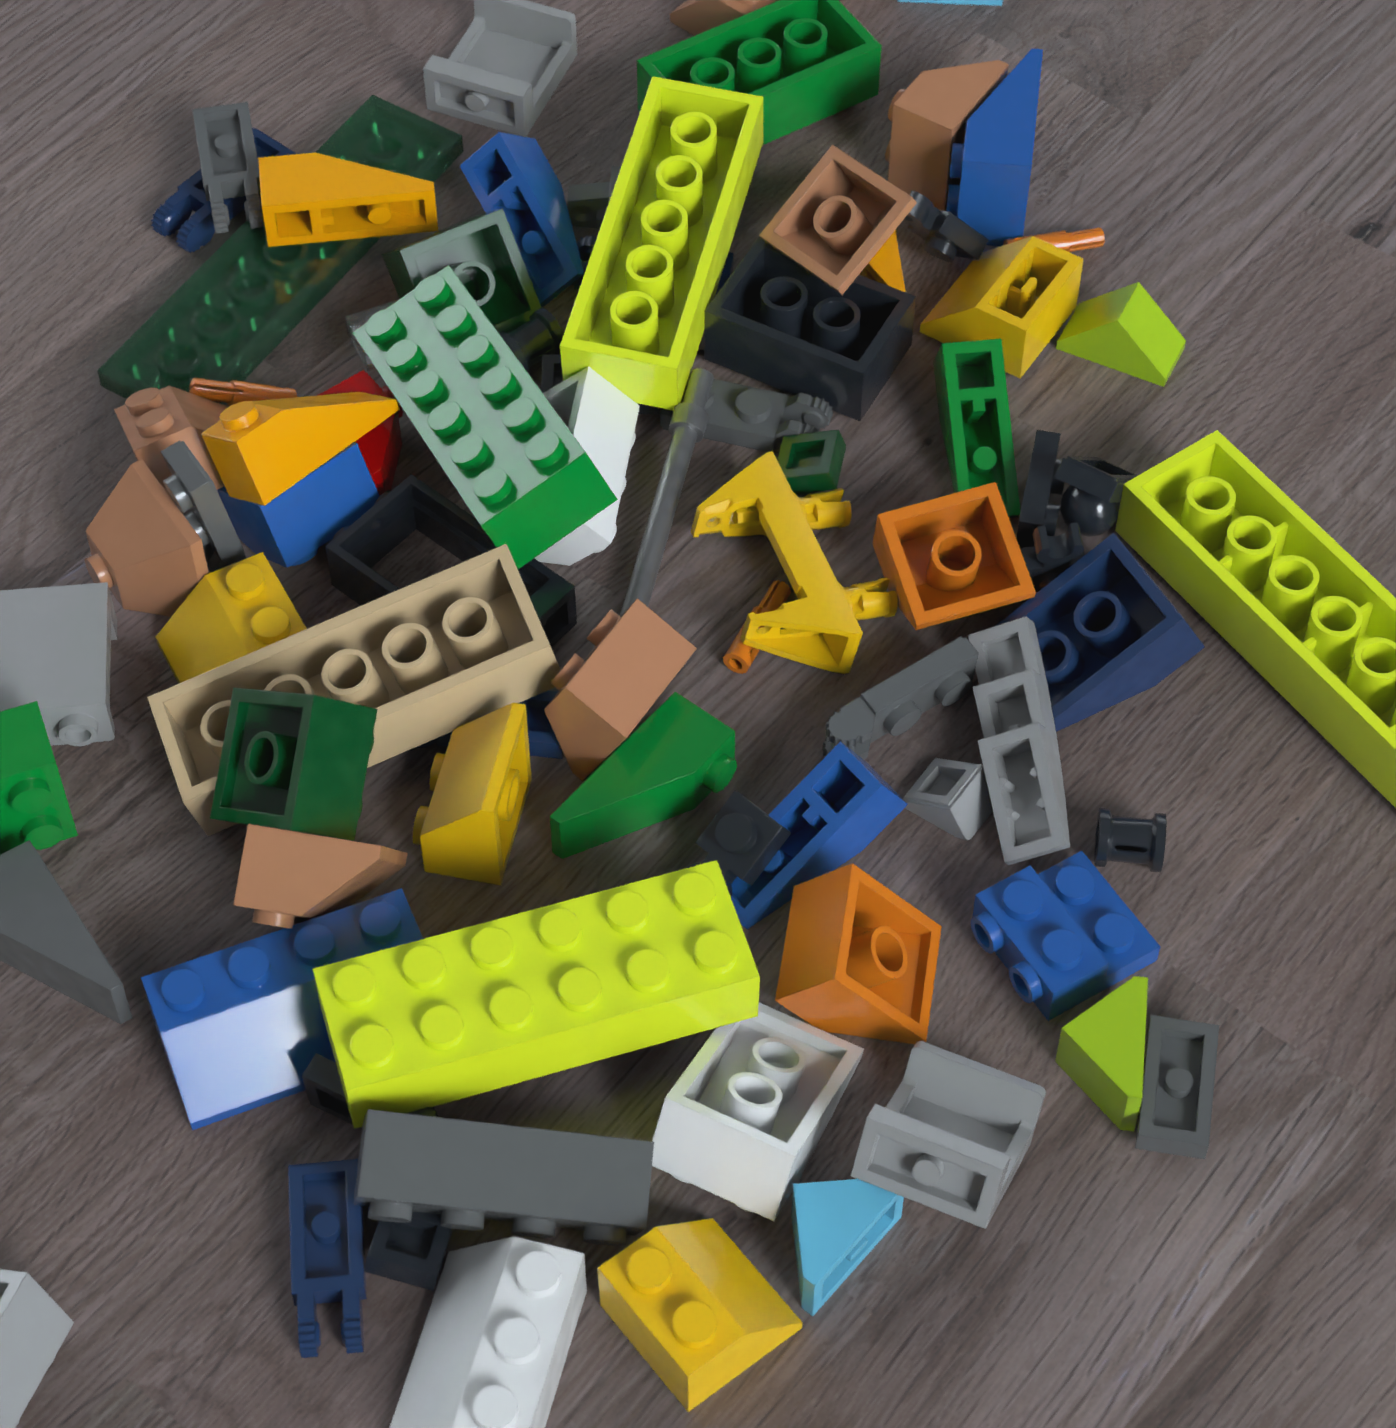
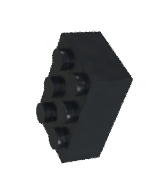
[704,236,916,421]

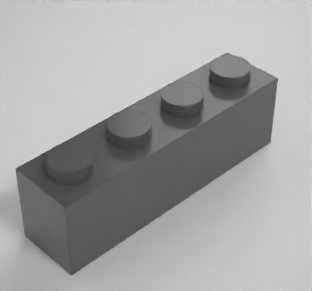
[353,1109,654,1246]

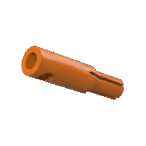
[1003,227,1105,252]
[189,378,297,406]
[723,580,791,674]

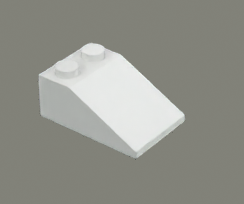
[652,1002,864,1221]

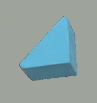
[791,1179,904,1317]

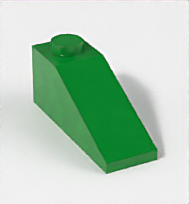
[933,339,1021,518]
[550,692,737,859]

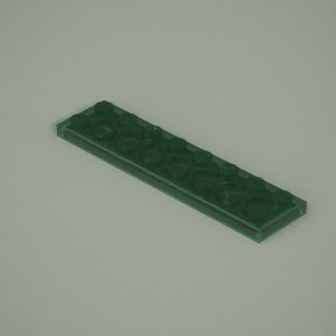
[97,95,464,404]

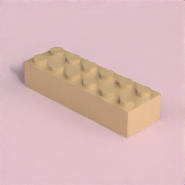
[147,544,561,836]

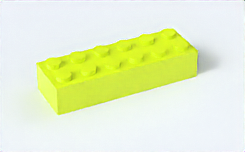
[560,76,764,411]
[313,860,760,1129]

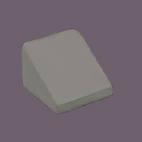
[903,758,993,841]

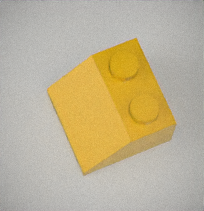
[156,552,307,683]
[413,703,532,885]
[598,1218,802,1412]

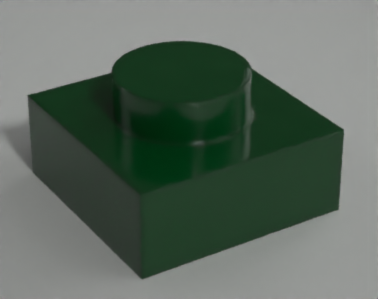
[777,429,846,494]

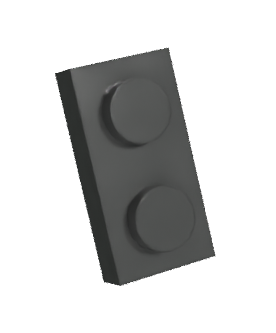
[1135,1015,1219,1159]

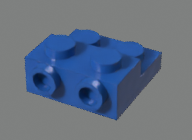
[970,851,1160,1021]

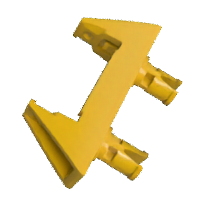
[691,451,898,674]

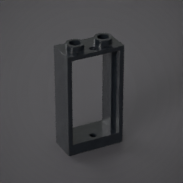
[325,474,577,647]

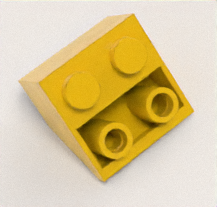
[920,236,1084,379]

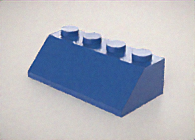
[141,888,423,1130]

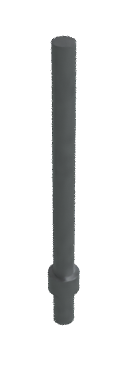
[620,368,714,616]

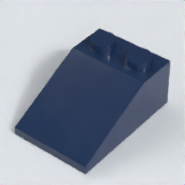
[994,532,1205,732]

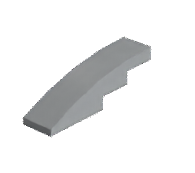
[968,616,1070,865]

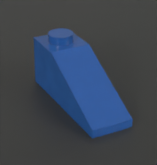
[459,132,584,307]
[731,741,908,929]

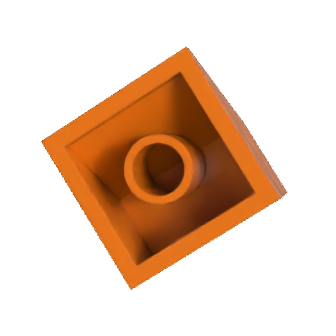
[872,482,1036,630]
[775,863,942,1044]

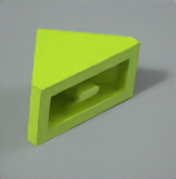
[1056,282,1186,387]
[1055,976,1148,1131]

